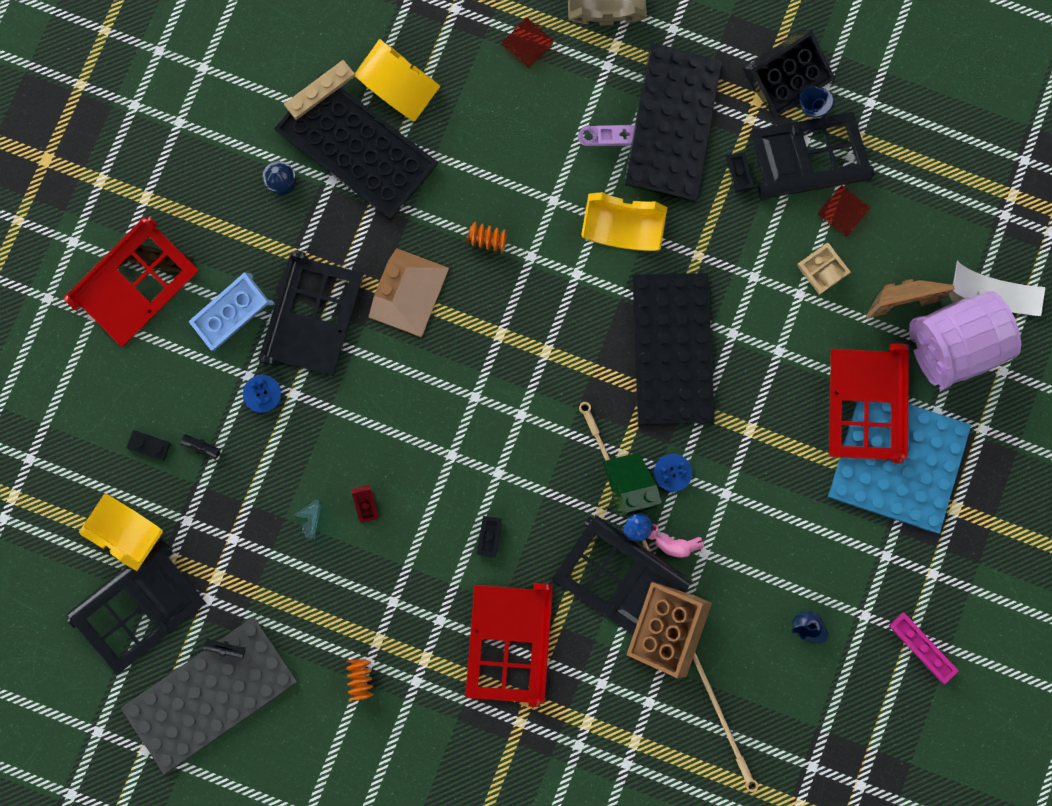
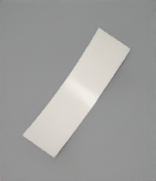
[953,261,1045,316]

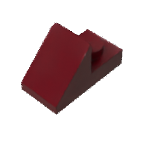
[351,485,379,523]

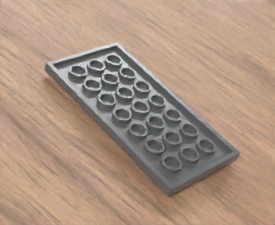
[121,617,298,774]

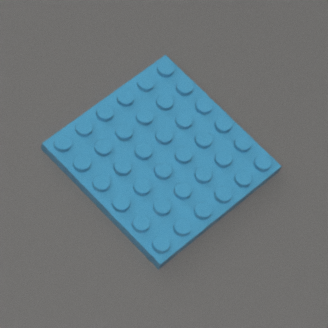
[828,401,971,534]

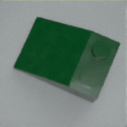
[603,452,662,517]

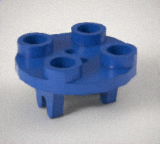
[243,375,281,413]
[654,454,692,492]

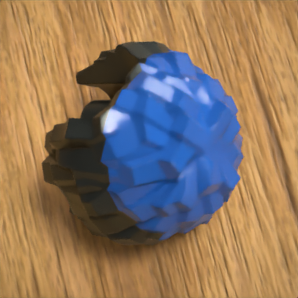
[621,512,653,542]

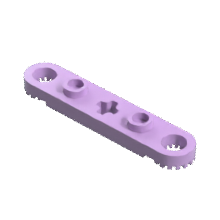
[578,125,635,146]

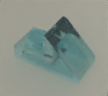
[293,500,322,540]

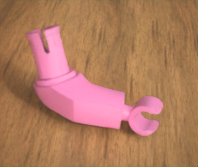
[648,524,704,558]

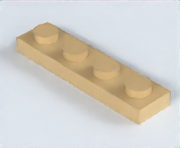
[284,60,355,120]

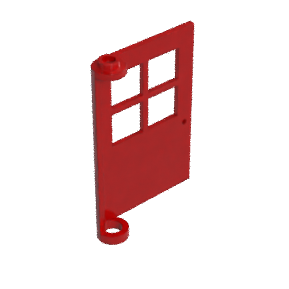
[63,216,199,348]
[829,343,909,464]
[465,583,553,707]

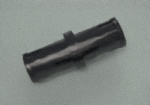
[180,434,221,460]
[204,638,246,660]

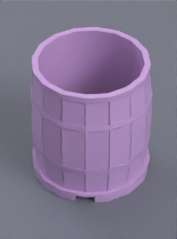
[909,291,1021,390]

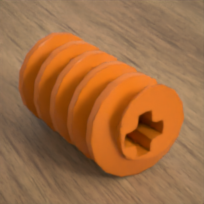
[466,222,507,253]
[346,659,373,701]

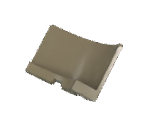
[568,0,647,25]

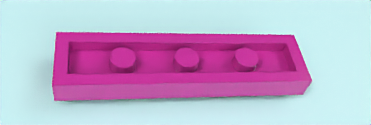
[889,613,959,684]

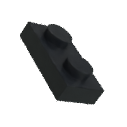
[726,152,754,193]
[127,430,171,461]
[476,516,502,558]

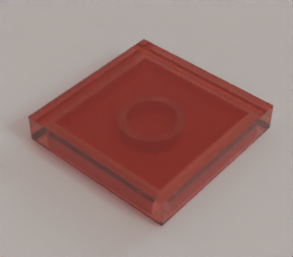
[502,17,554,68]
[818,185,871,237]

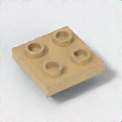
[797,243,850,295]

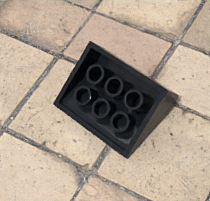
[743,30,835,118]

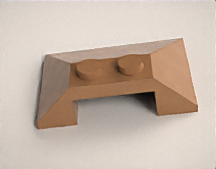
[369,248,449,338]
[866,279,955,319]

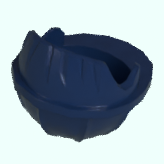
[799,86,834,118]
[263,161,296,195]
[792,611,829,644]

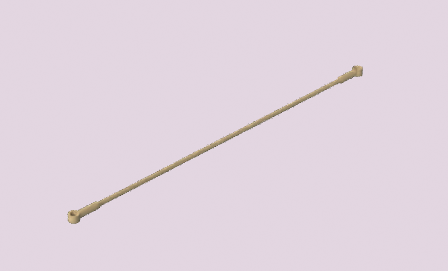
[579,402,758,792]

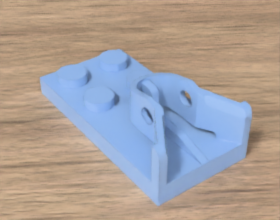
[189,273,274,351]

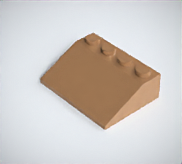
[627,582,712,678]

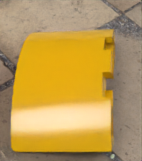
[355,39,440,121]
[582,192,667,251]
[79,494,163,571]

